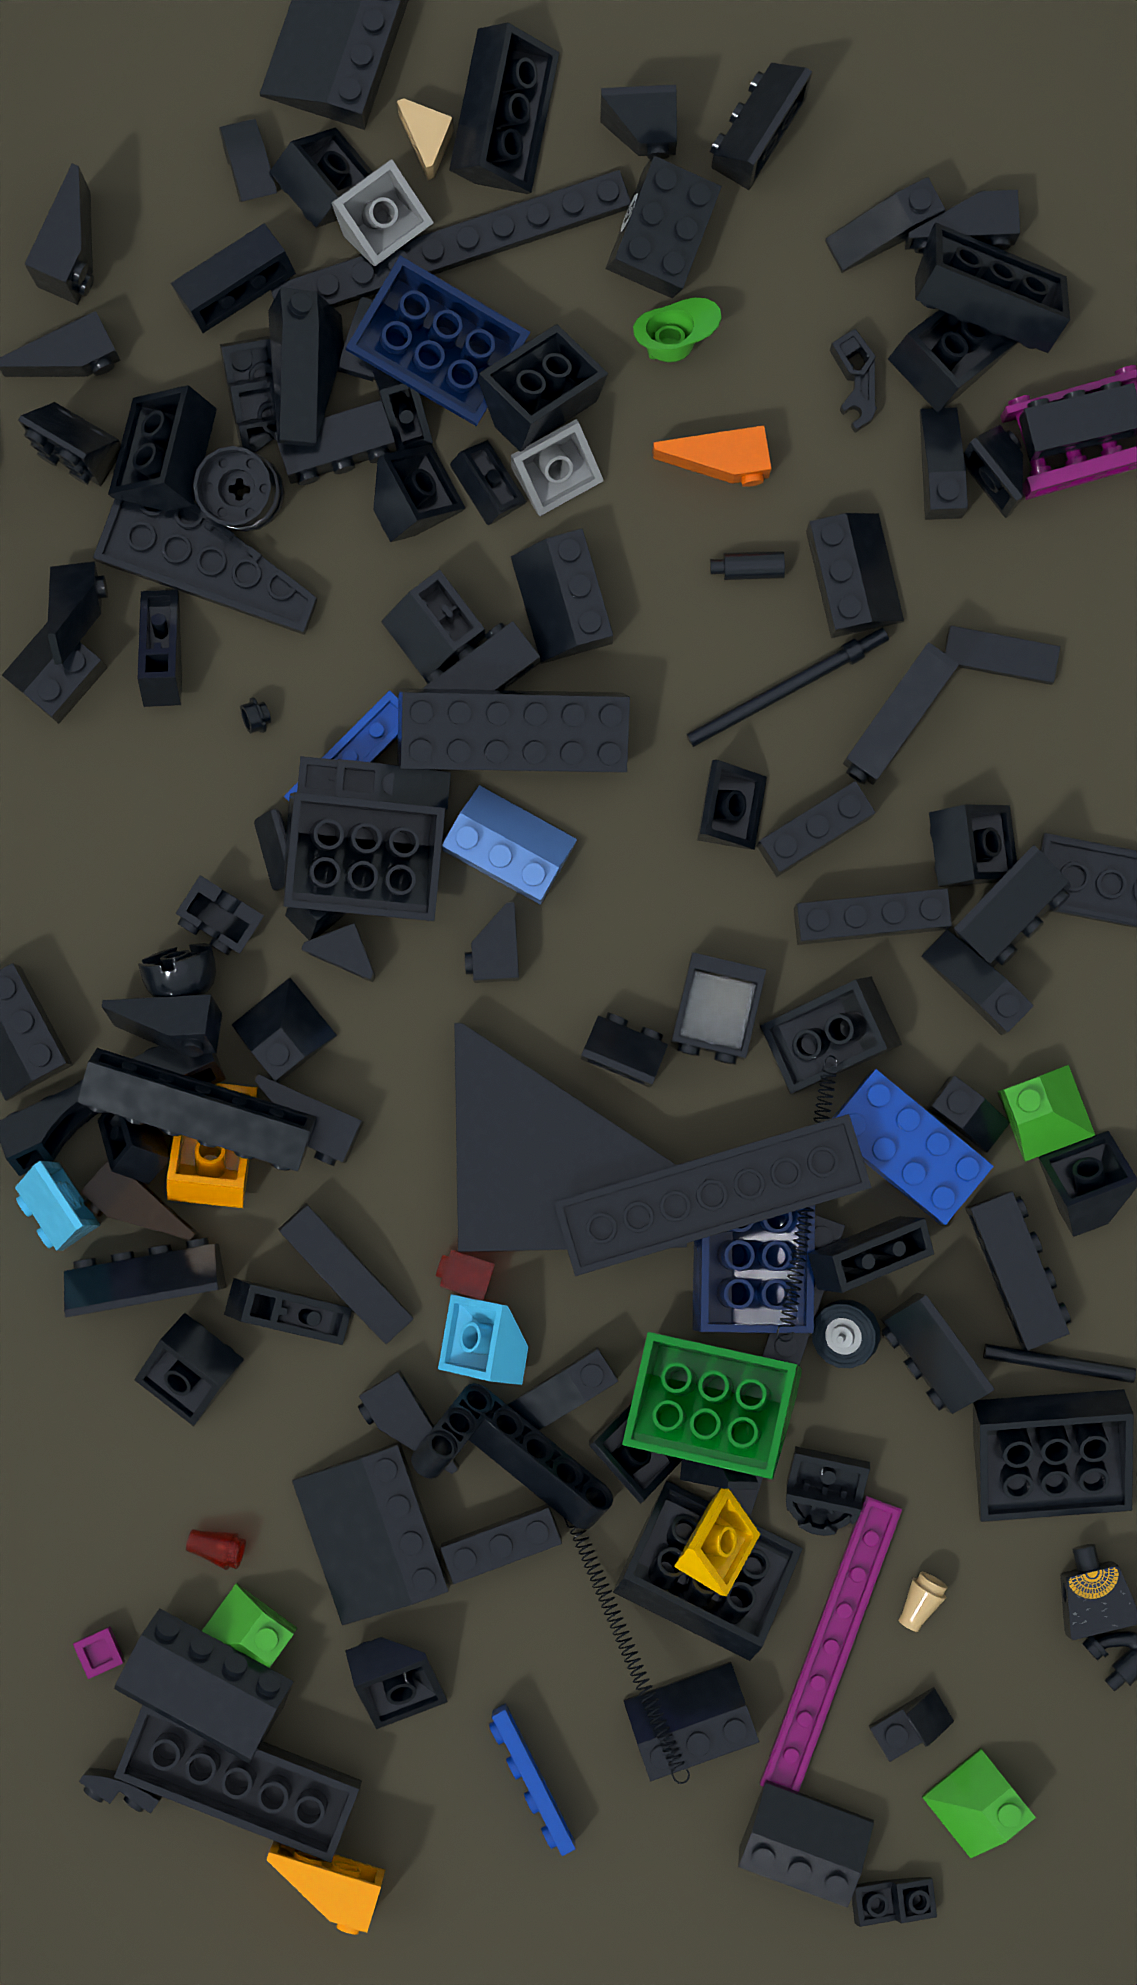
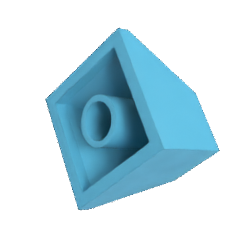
[438,1294,528,1385]

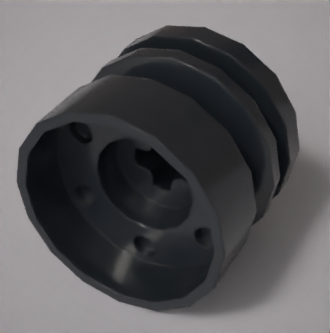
[193,446,285,532]

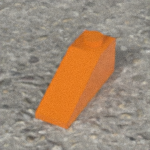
[652,425,771,487]

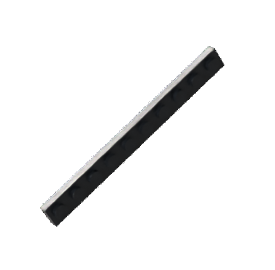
[271,170,631,308]

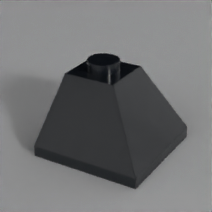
[600,85,677,160]
[964,425,1023,518]
[373,444,466,542]
[232,978,337,1083]
[1039,1131,1137,1237]
[345,1637,448,1729]

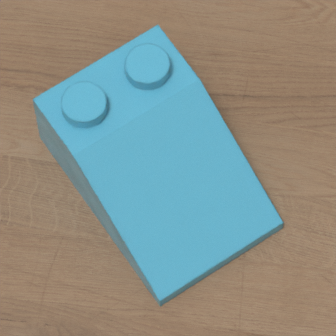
[15,1161,100,1251]

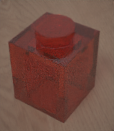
[436,1249,496,1300]

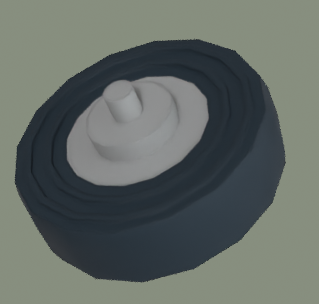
[812,1300,880,1368]

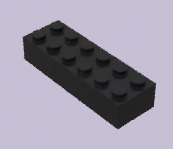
[397,688,630,772]
[114,1705,362,1863]

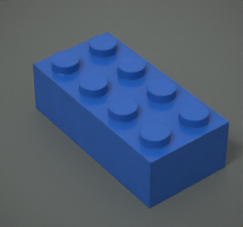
[832,1069,994,1225]

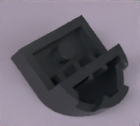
[786,1446,870,1536]

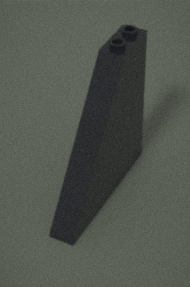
[454,1023,687,1252]

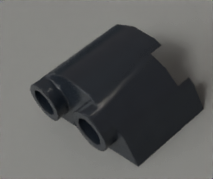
[176,875,264,956]

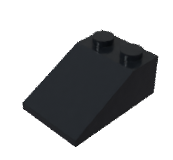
[25,163,94,305]
[888,310,1019,412]
[760,976,902,1094]

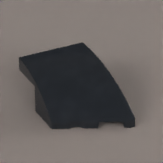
[220,336,277,453]

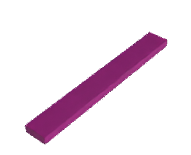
[759,1495,902,1792]

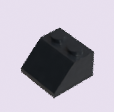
[269,127,373,228]
[2,622,107,724]
[929,804,1017,887]
[581,1012,668,1088]
[134,1313,244,1426]

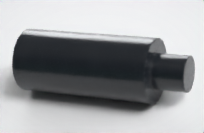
[710,551,785,580]

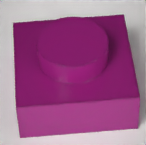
[73,1626,125,1679]

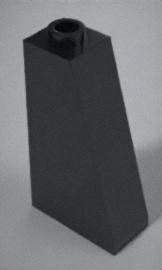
[843,642,959,785]

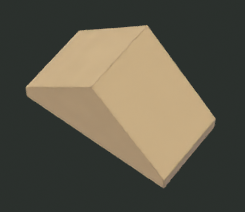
[397,98,454,180]

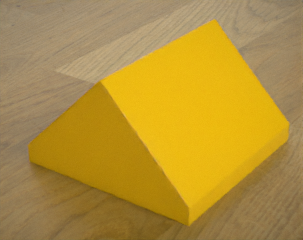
[674,1488,760,1596]

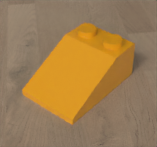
[167,1083,258,1208]
[266,1841,385,1935]

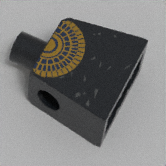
[1060,1544,1137,1640]

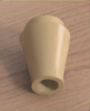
[898,1572,948,1632]

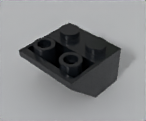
[381,569,486,680]

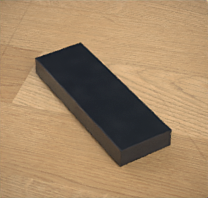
[944,626,1061,685]

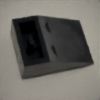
[18,402,121,486]

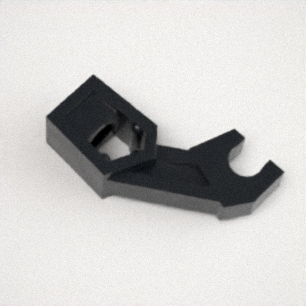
[829,329,877,433]

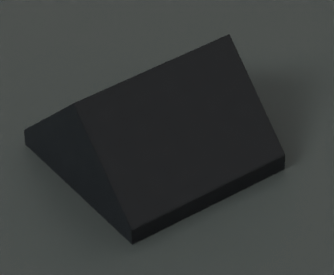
[697,760,767,850]
[589,1404,682,1504]

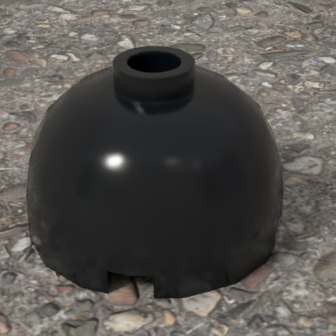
[138,943,216,997]

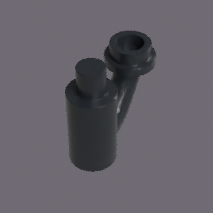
[1082,1631,1137,1692]

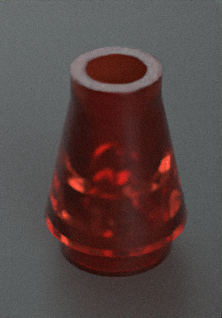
[186,1529,246,1570]

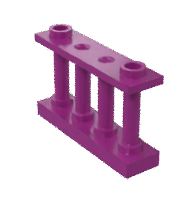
[1000,365,1137,500]

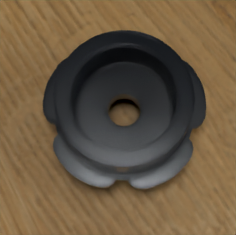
[240,697,271,734]

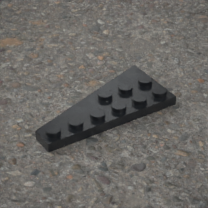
[93,499,318,635]

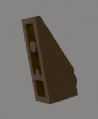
[80,1161,199,1240]

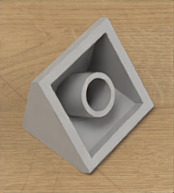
[331,159,434,266]
[511,419,604,516]

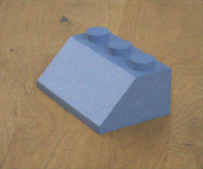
[442,785,577,905]

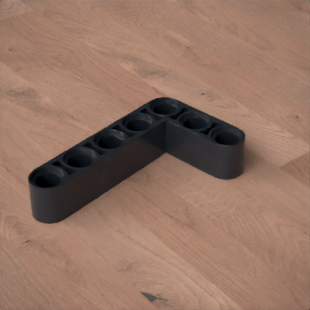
[411,1383,613,1530]

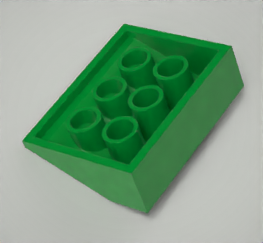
[622,1332,802,1480]

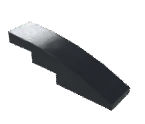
[278,1203,414,1344]

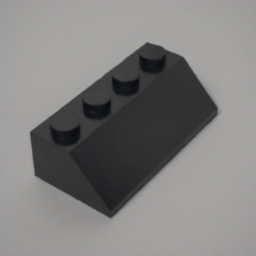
[449,22,560,194]
[915,222,1070,353]
[64,1237,226,1318]
[114,1608,294,1763]

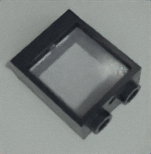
[671,953,766,1065]

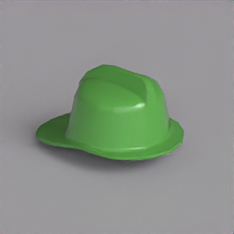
[633,297,722,363]

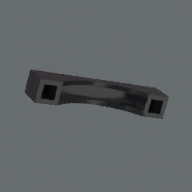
[0,1046,226,1176]

